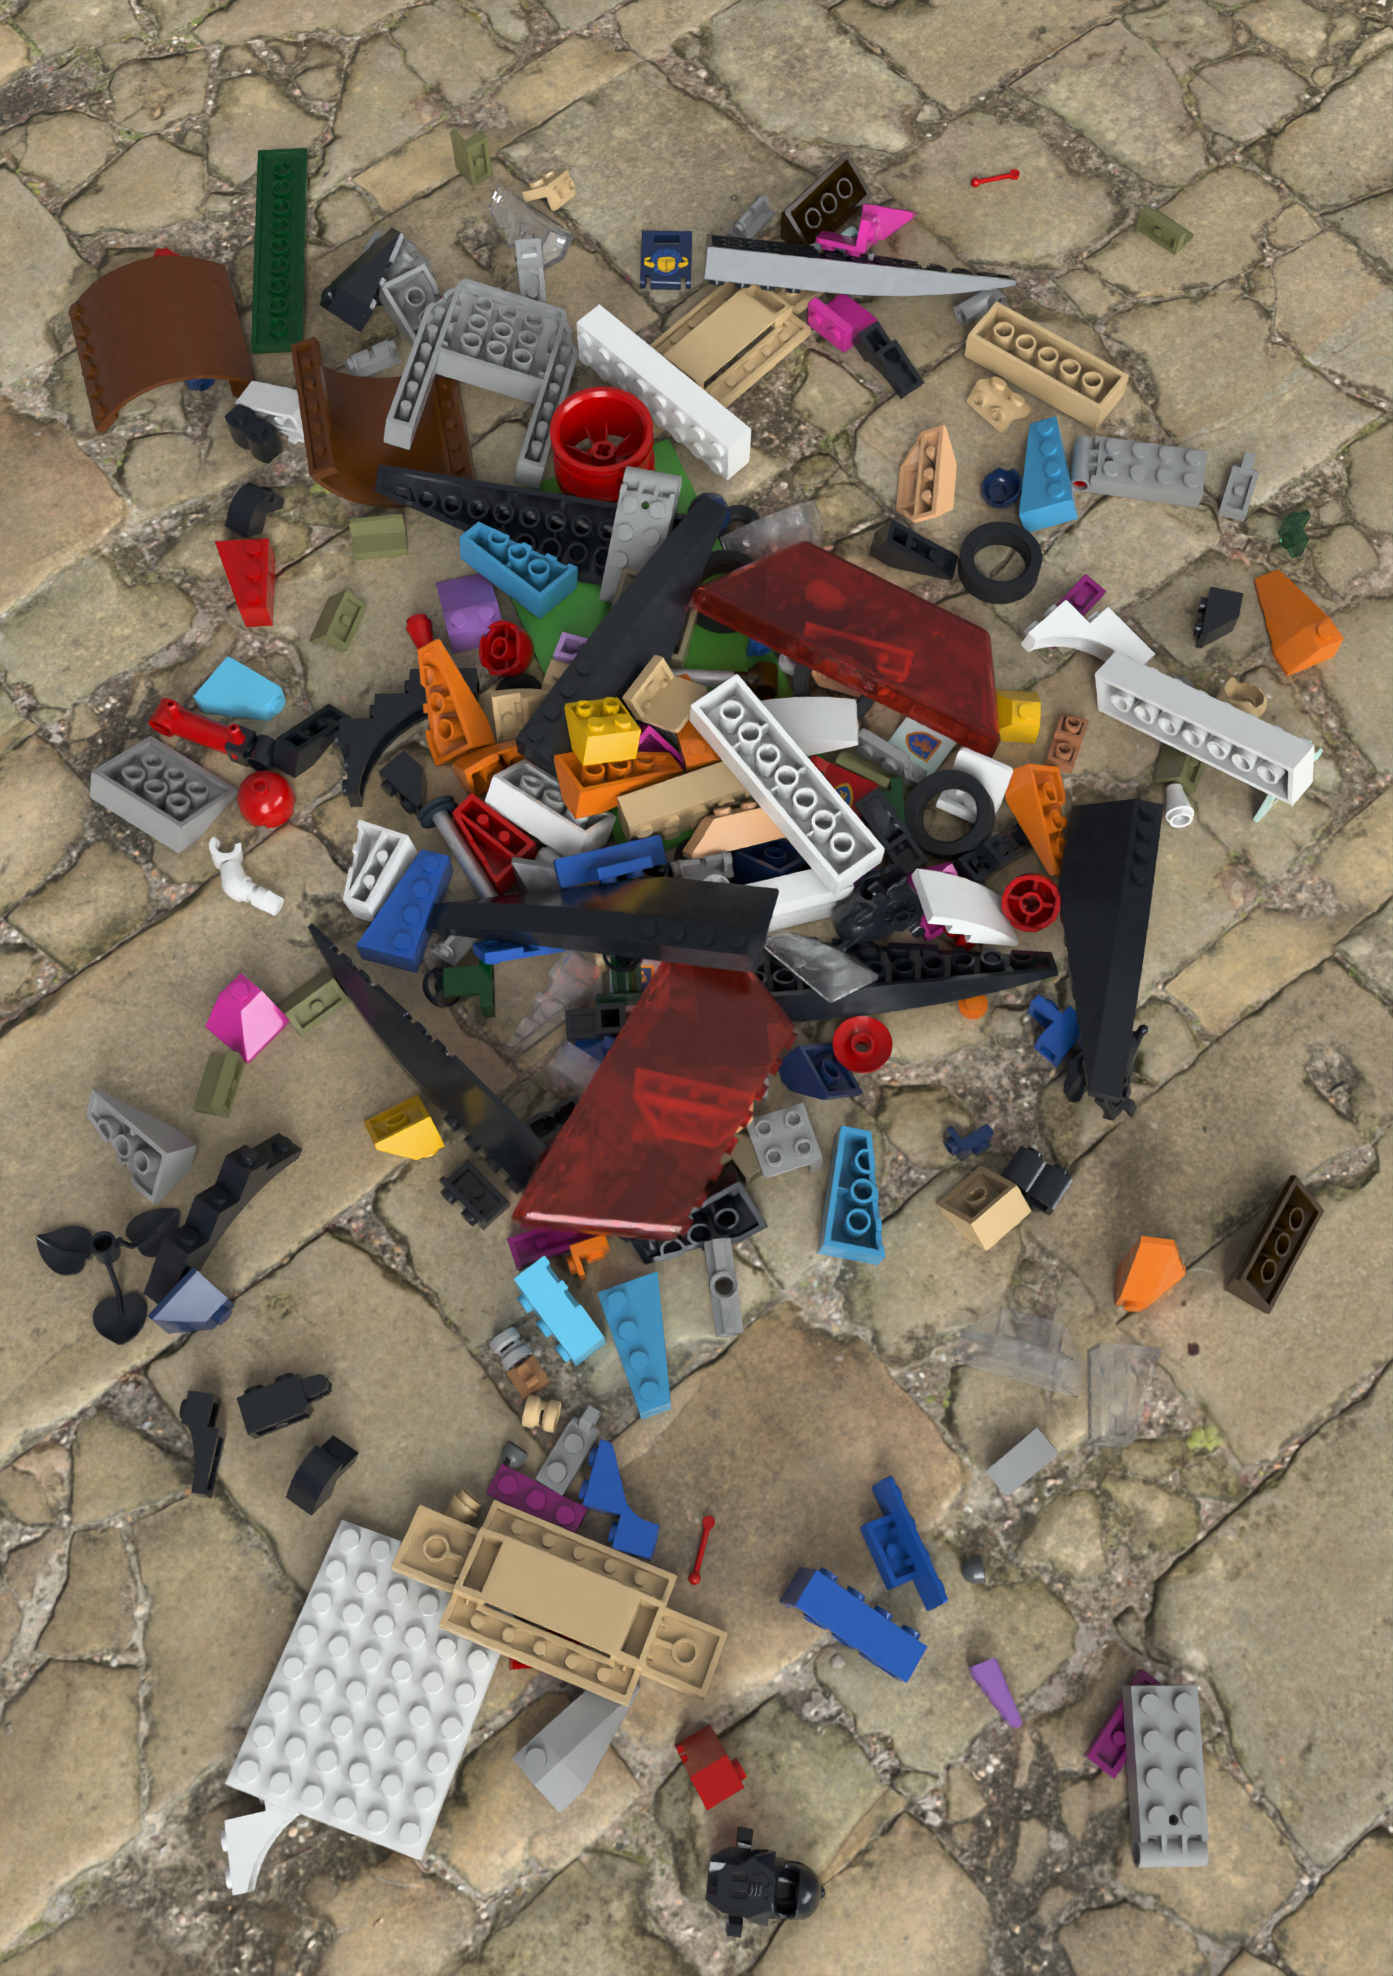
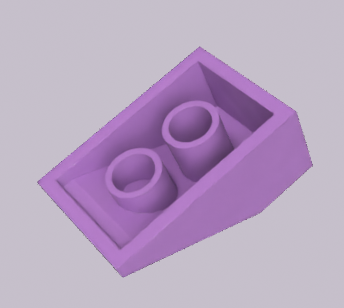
[436,574,502,653]

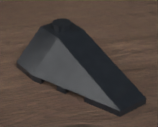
[319,228,405,332]
[630,1163,768,1265]

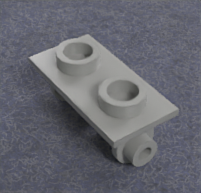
[726,194,776,239]
[344,339,402,378]
[670,850,734,881]
[432,935,477,967]

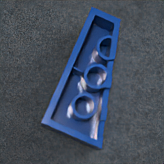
[356,849,454,973]
[779,1567,927,1683]

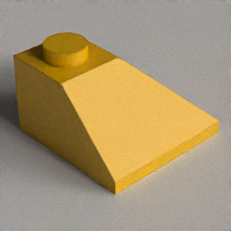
[979,688,1041,744]
[363,1094,445,1160]

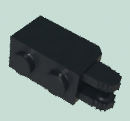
[237,1373,333,1439]

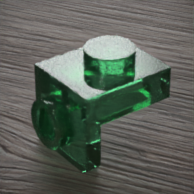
[1278,510,1311,558]

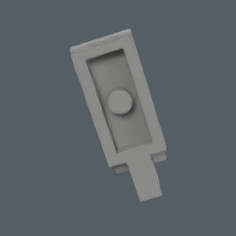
[1218,452,1259,522]
[855,728,927,787]
[535,1405,601,1496]

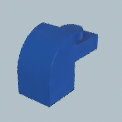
[1027,994,1080,1068]

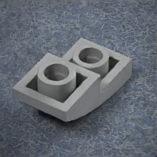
[985,1426,1058,1497]

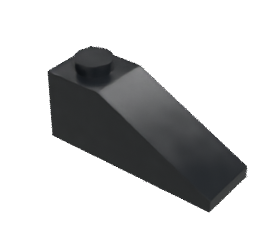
[869,519,958,580]
[272,704,351,778]

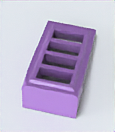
[967,1658,1023,1729]

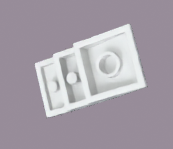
[761,697,859,756]
[911,868,1019,946]

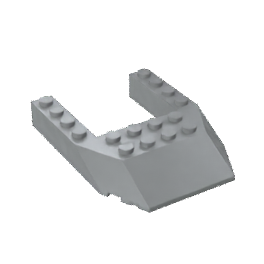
[383,278,578,490]

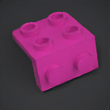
[815,213,880,257]
[807,294,877,353]

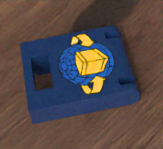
[640,230,692,290]

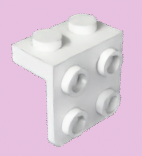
[936,747,1013,824]

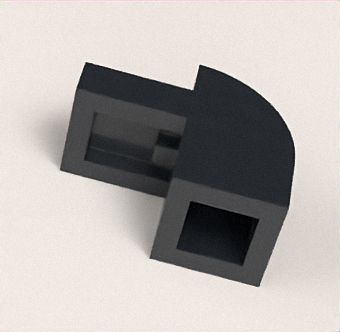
[225,482,285,538]
[565,1002,627,1041]
[286,1435,359,1516]

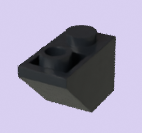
[1193,587,1243,648]
[379,750,427,816]

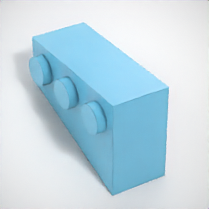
[514,1255,606,1367]

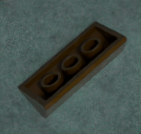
[780,151,873,245]
[1224,1175,1324,1314]

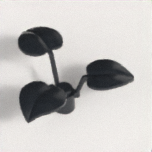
[36,1208,181,1345]

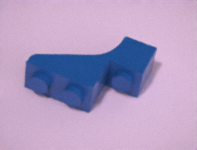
[579,1439,660,1561]

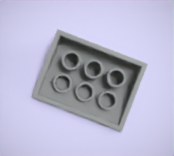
[90,735,238,853]

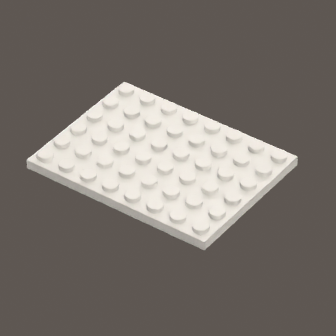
[225,1520,516,1861]

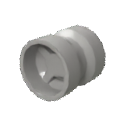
[489,1327,533,1372]

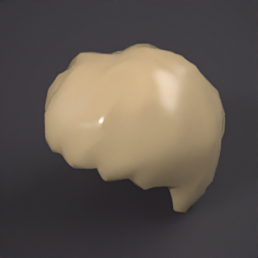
[1216,676,1268,719]

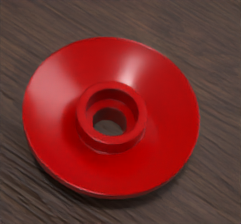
[832,1016,893,1073]

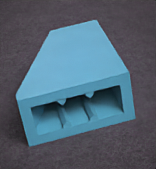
[193,656,286,722]

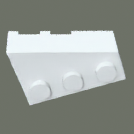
[343,820,418,922]

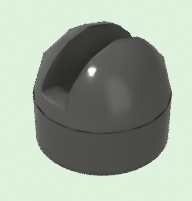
[500,1440,529,1469]
[961,1555,986,1584]

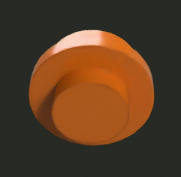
[958,995,988,1020]

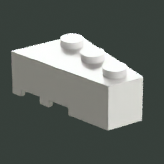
[235,381,305,444]

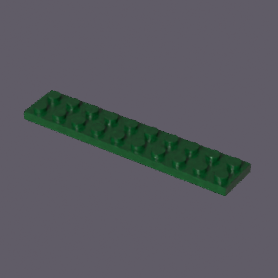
[251,148,309,354]

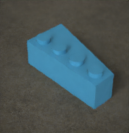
[1019,416,1078,532]
[459,522,578,619]
[817,1125,885,1265]
[598,1271,671,1420]

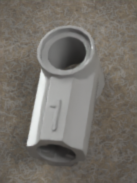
[953,288,1007,326]

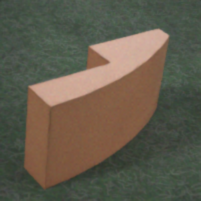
[1044,712,1089,774]

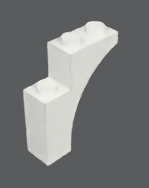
[1021,600,1155,665]
[221,1798,300,1895]

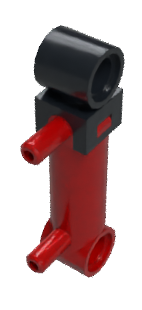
[148,698,276,771]

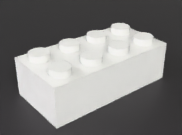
[484,759,616,857]

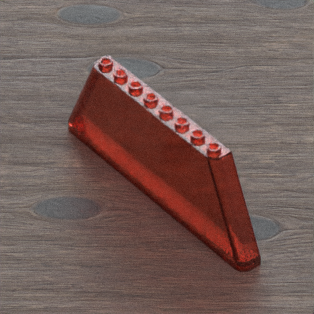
[688,540,1001,759]
[511,961,798,1242]

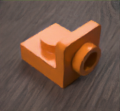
[566,1234,610,1281]

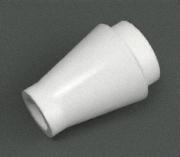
[1165,783,1194,828]

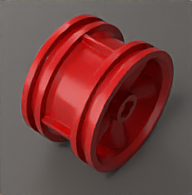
[550,387,655,503]

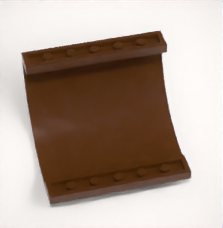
[69,256,256,433]
[290,336,476,508]

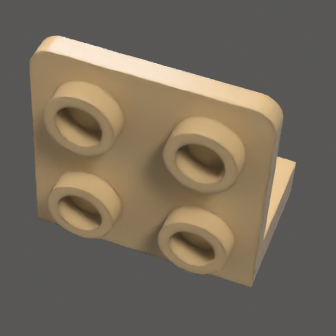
[622,655,708,733]

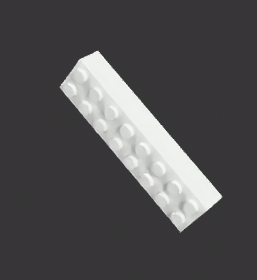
[577,304,751,480]
[1095,651,1315,806]
[690,674,885,896]

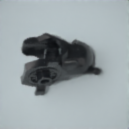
[832,864,926,955]
[1063,1024,1148,1121]
[705,1827,826,1938]

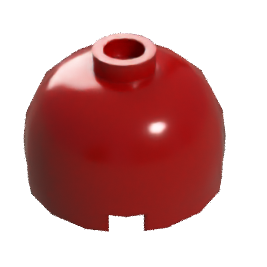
[478,620,534,677]
[237,770,296,829]
[1002,873,1061,932]

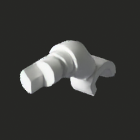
[209,836,284,916]

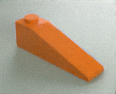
[1254,569,1344,677]

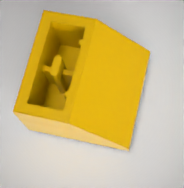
[564,697,641,766]

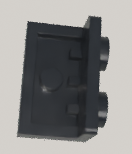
[439,1160,511,1231]

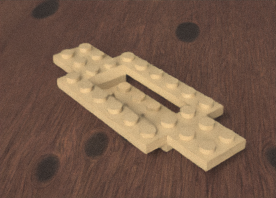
[650,281,824,439]
[391,1500,728,1707]

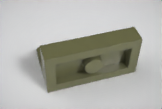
[450,129,493,186]
[1136,205,1194,255]
[348,514,408,560]
[309,590,367,653]
[1152,743,1204,793]
[834,750,892,791]
[276,971,349,1036]
[193,1050,246,1118]

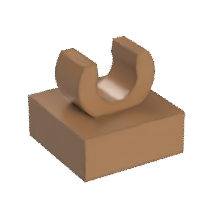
[506,1355,551,1401]

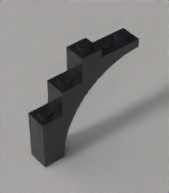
[334,668,480,807]
[143,1133,302,1304]

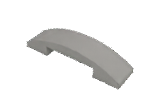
[515,238,547,304]

